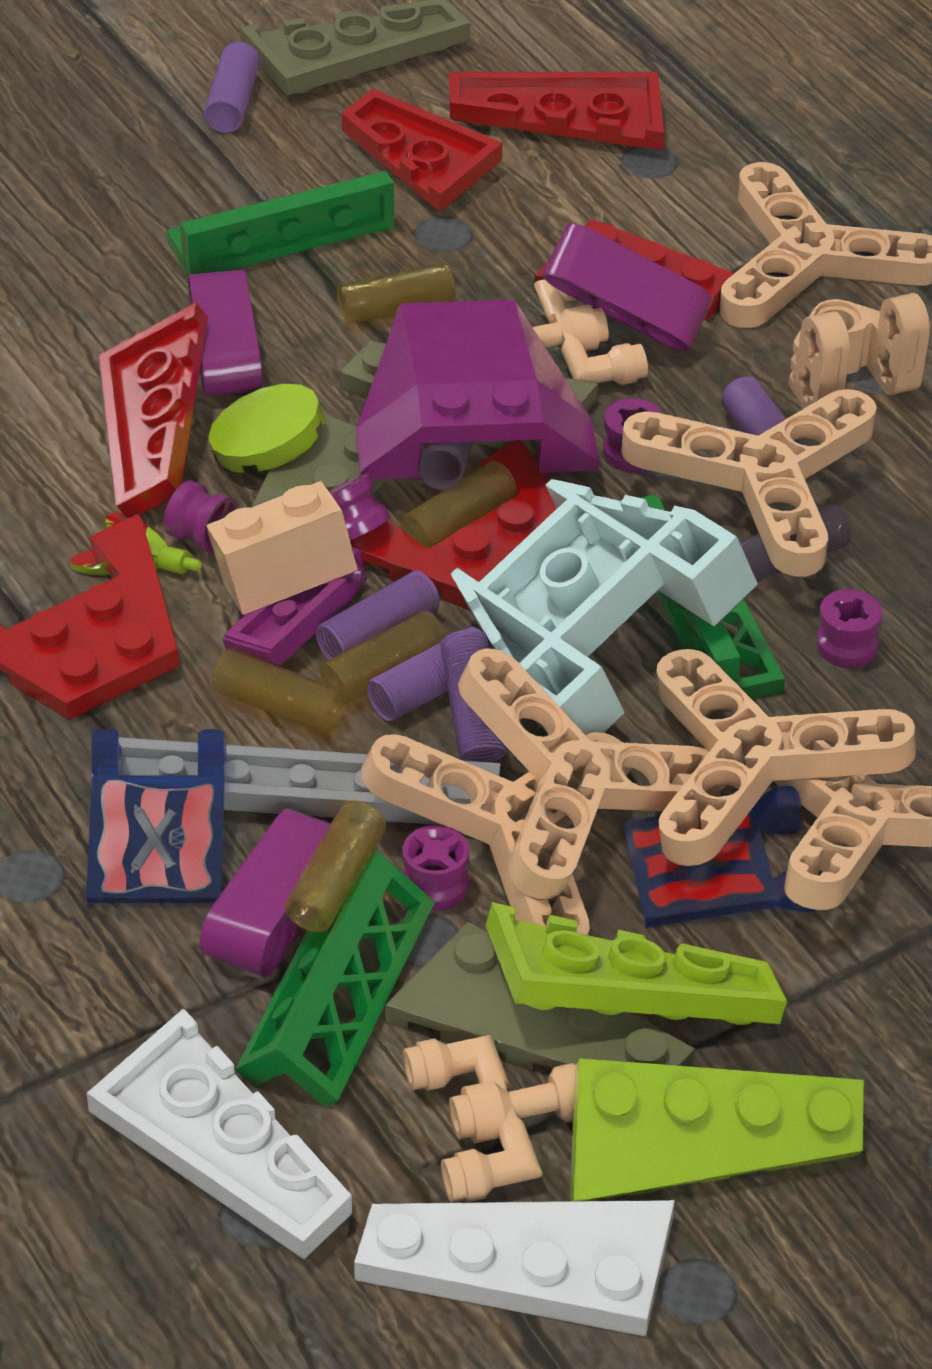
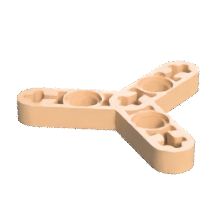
[720,162,932,328]
[621,389,877,577]
[458,648,726,899]
[656,649,916,866]
[361,732,632,935]
[774,740,932,910]

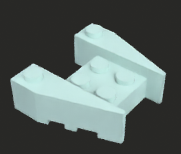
[451,479,758,735]

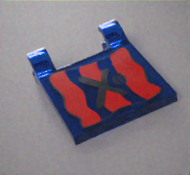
[86,729,227,903]
[622,786,821,928]

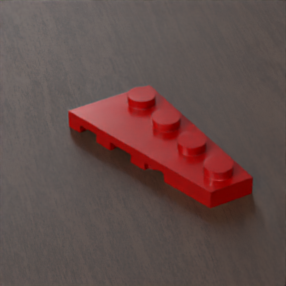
[449,72,664,150]
[99,302,208,518]

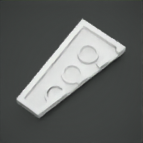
[87,1008,352,1259]
[354,1200,675,1336]

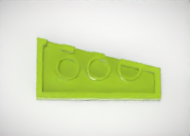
[486,902,787,1025]
[570,1058,864,1202]

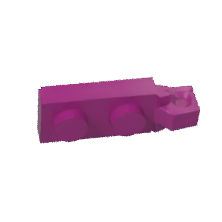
[223,547,368,671]

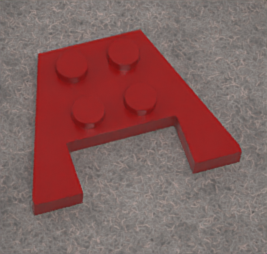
[350,440,557,611]
[0,514,180,720]

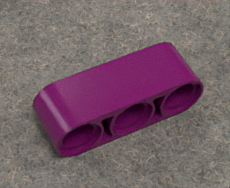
[542,223,713,351]
[188,270,262,396]
[199,808,352,978]

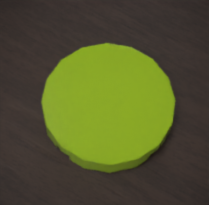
[208,384,326,473]

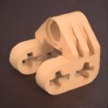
[788,293,930,408]

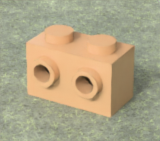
[206,481,358,615]

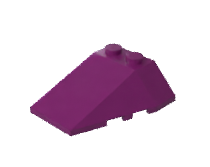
[356,300,599,479]

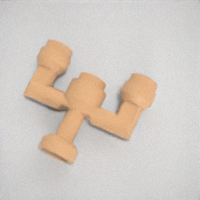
[533,280,648,385]
[403,1035,576,1203]

